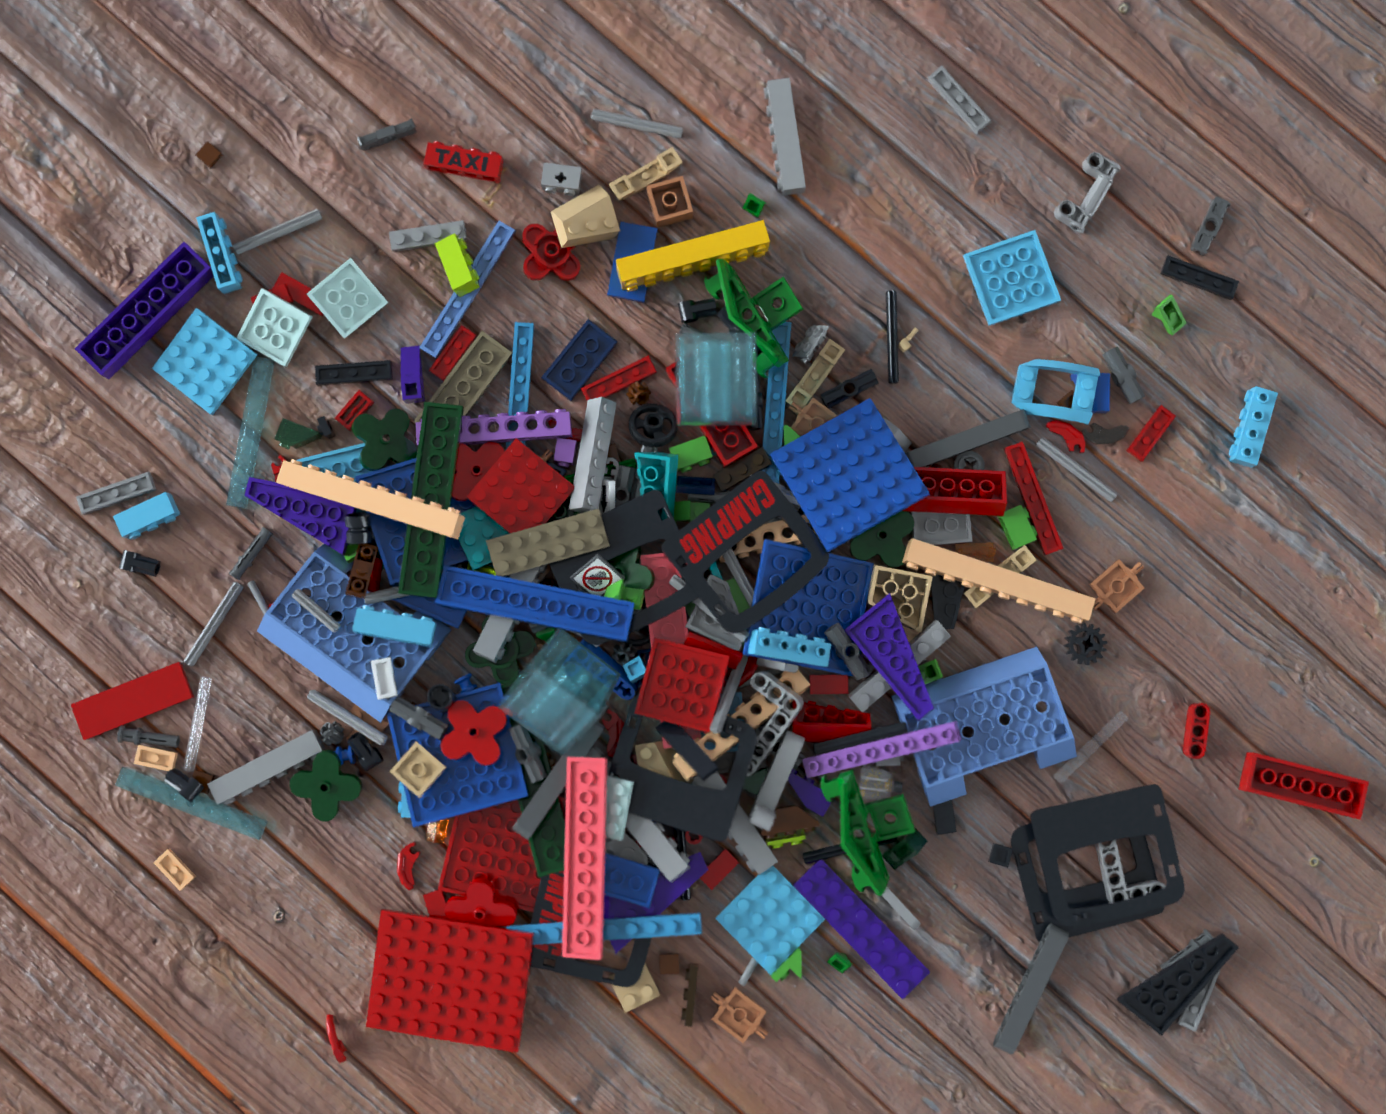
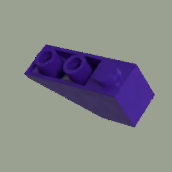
[401,346,425,404]
[788,768,831,817]

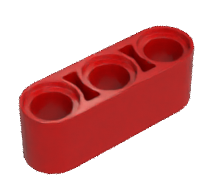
[1183,703,1210,759]

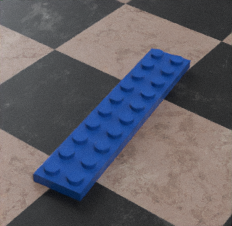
[435,565,635,642]

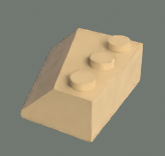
[551,185,620,248]
[868,564,933,633]
[635,740,694,784]

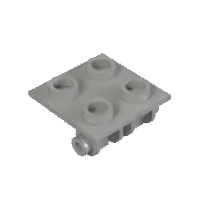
[792,325,829,364]

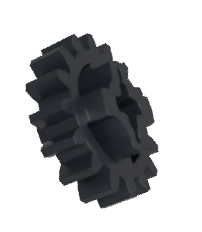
[1064,623,1107,665]

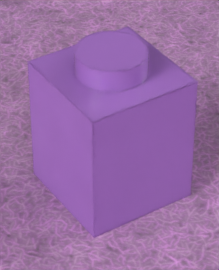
[554,438,578,468]

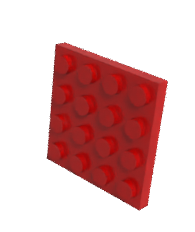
[466,438,574,533]
[634,638,730,733]

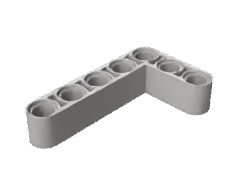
[747,671,804,776]
[748,730,805,831]
[1095,840,1165,903]

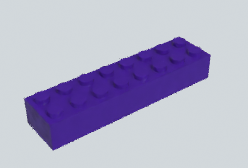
[75,242,214,379]

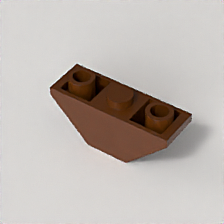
[345,543,378,599]
[760,805,820,839]

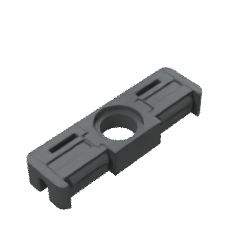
[357,119,417,151]
[1190,197,1231,256]

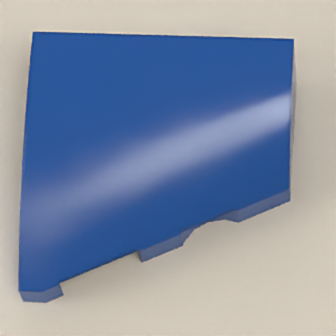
[1070,373,1110,414]

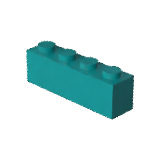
[634,452,678,520]

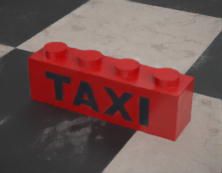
[423,141,504,183]

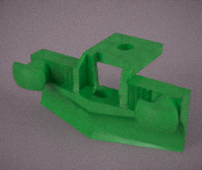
[704,259,804,378]
[821,770,915,896]

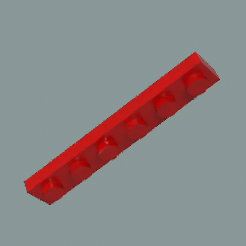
[1004,441,1064,556]

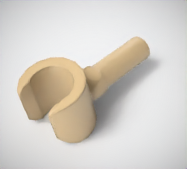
[898,328,918,352]

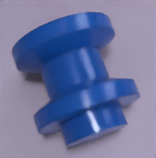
[454,673,478,693]
[334,745,356,766]

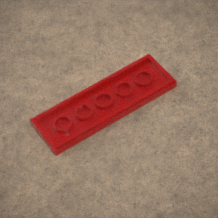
[70,662,194,740]

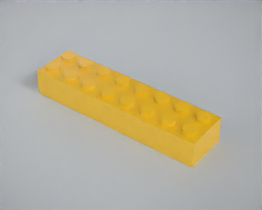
[616,220,770,292]

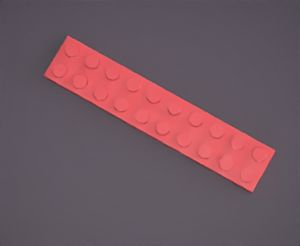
[640,553,701,749]
[562,756,607,960]

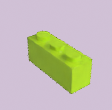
[435,233,480,297]

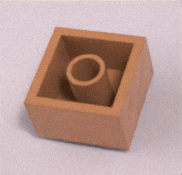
[646,176,693,228]

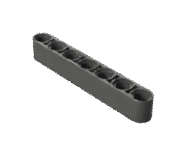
[905,409,1031,467]
[512,716,605,840]
[993,923,1069,1055]

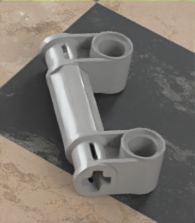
[1054,152,1121,233]

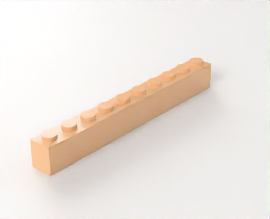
[276,459,465,539]
[902,538,1096,624]

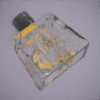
[858,764,903,801]

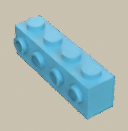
[196,212,243,294]
[1229,386,1278,468]
[352,606,436,648]
[748,627,831,667]

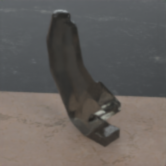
[1081,423,1129,445]

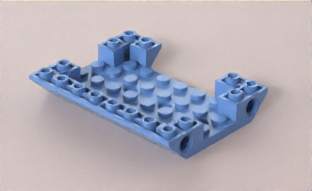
[257,544,452,723]
[891,647,1077,807]

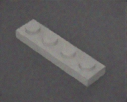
[389,220,467,252]

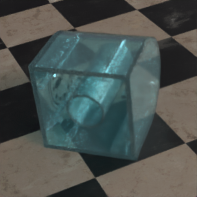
[675,333,757,426]
[498,629,621,755]

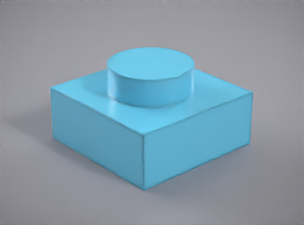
[623,656,646,683]

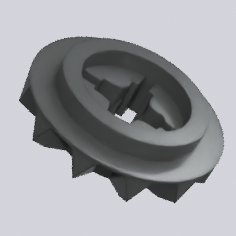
[954,451,985,470]

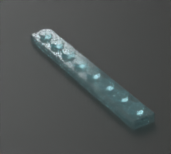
[226,357,275,509]
[115,767,268,840]

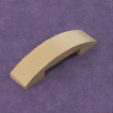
[609,147,683,201]
[786,339,845,408]
[964,545,1036,608]

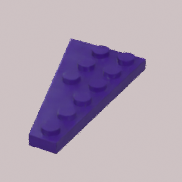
[245,477,357,556]
[845,593,934,721]
[604,851,708,954]

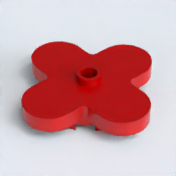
[522,223,580,281]
[452,442,504,501]
[441,700,507,766]
[444,878,517,927]

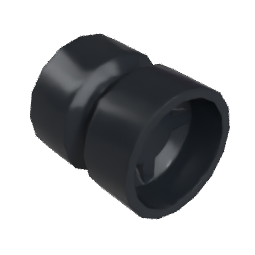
[345,512,372,544]
[427,684,457,712]

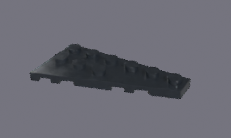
[1116,933,1239,1036]

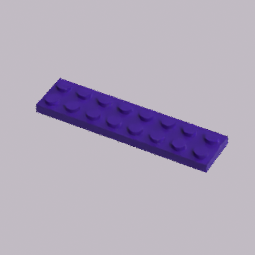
[793,860,930,1000]

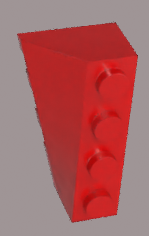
[791,700,871,742]

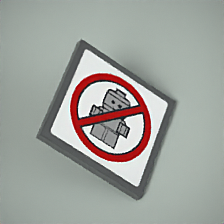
[570,554,625,596]

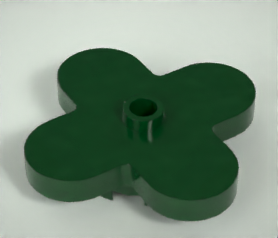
[352,409,417,471]
[850,511,914,568]
[603,547,655,597]
[465,615,535,684]
[289,750,363,822]

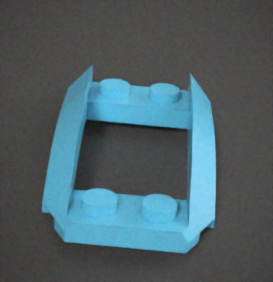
[1011,359,1100,425]

